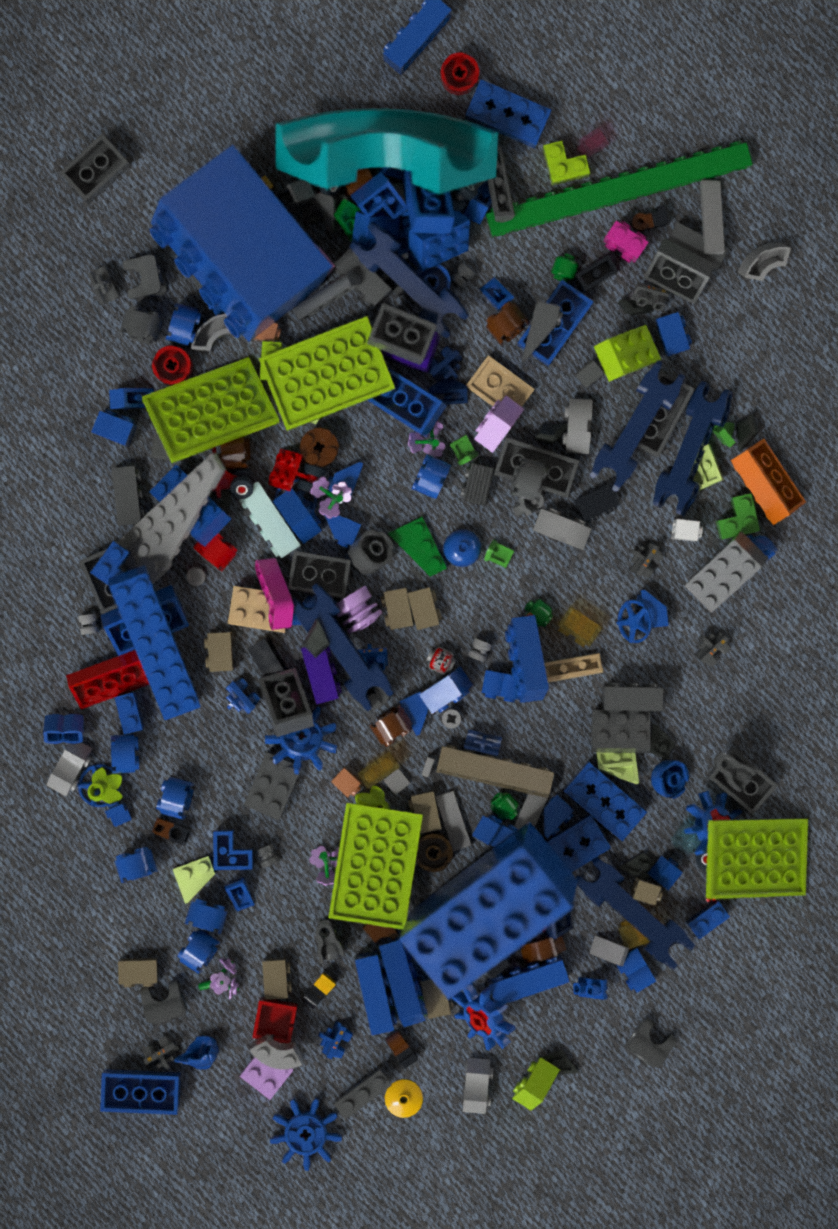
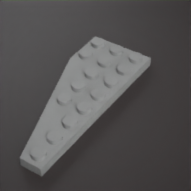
[117,453,225,584]

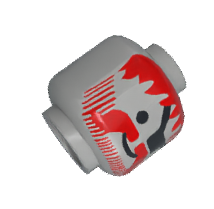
[426,647,456,675]

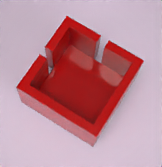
[252,997,298,1043]

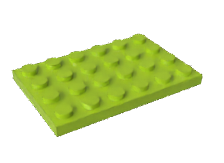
[259,316,395,431]
[142,357,279,463]
[328,803,423,930]
[706,818,808,899]

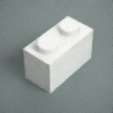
[671,519,703,542]

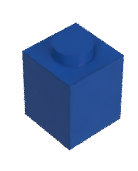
[648,856,683,890]

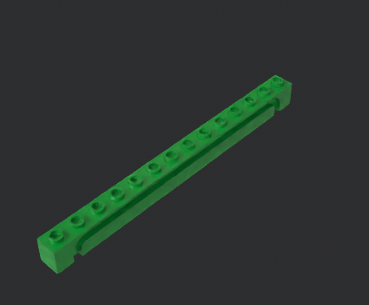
[486,141,753,238]

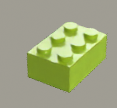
[594,325,661,382]

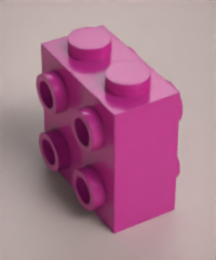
[603,221,648,263]

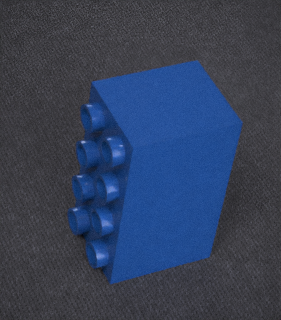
[150,145,333,342]
[399,821,578,999]

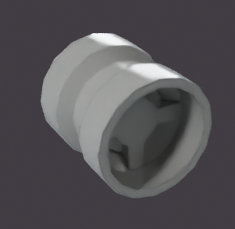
[78,613,100,635]
[468,638,492,663]

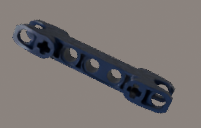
[350,221,469,338]
[589,360,685,492]
[653,381,733,517]
[292,583,394,711]
[576,857,695,970]

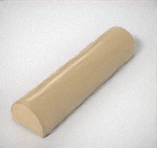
[544,653,603,683]

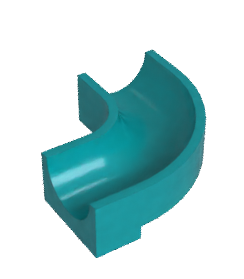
[276,108,498,194]

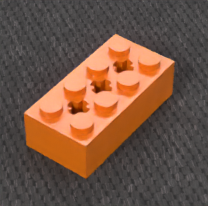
[731,438,806,525]

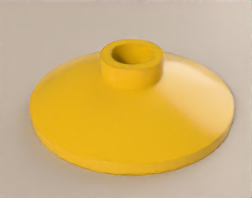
[385,1079,423,1118]

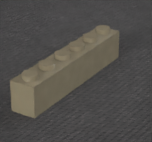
[436,745,554,799]

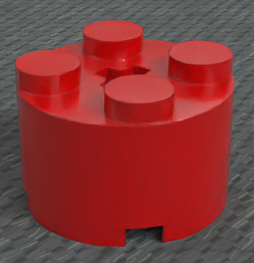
[440,52,479,95]
[152,346,193,386]
[193,534,238,572]

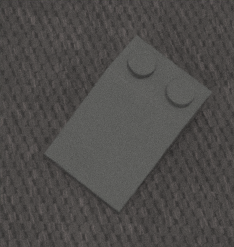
[522,301,563,362]

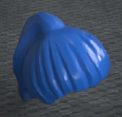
[174,1035,219,1069]

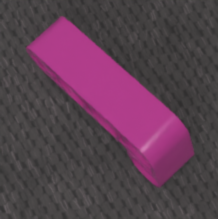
[255,558,293,630]

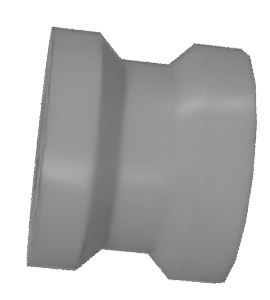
[442,709,461,728]

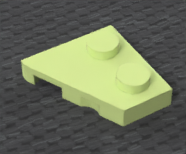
[693,444,724,491]
[596,753,639,784]
[173,856,216,904]

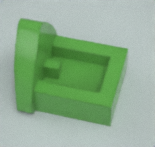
[713,422,736,447]
[450,435,479,466]
[484,539,514,568]

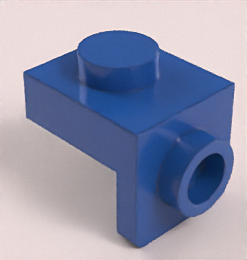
[105,801,132,827]

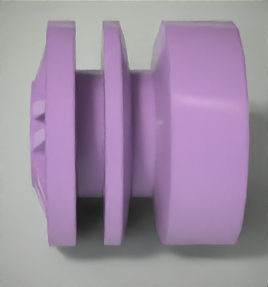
[337,586,382,634]

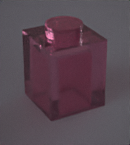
[578,127,609,159]

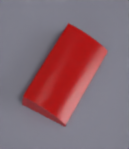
[66,650,150,709]

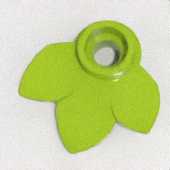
[87,768,123,804]
[355,785,390,809]

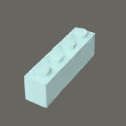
[239,482,301,558]

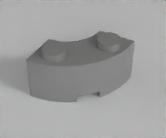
[738,242,791,281]
[191,314,231,352]
[562,398,593,454]
[533,508,591,550]
[46,743,92,796]
[249,1034,303,1069]
[463,1058,493,1114]

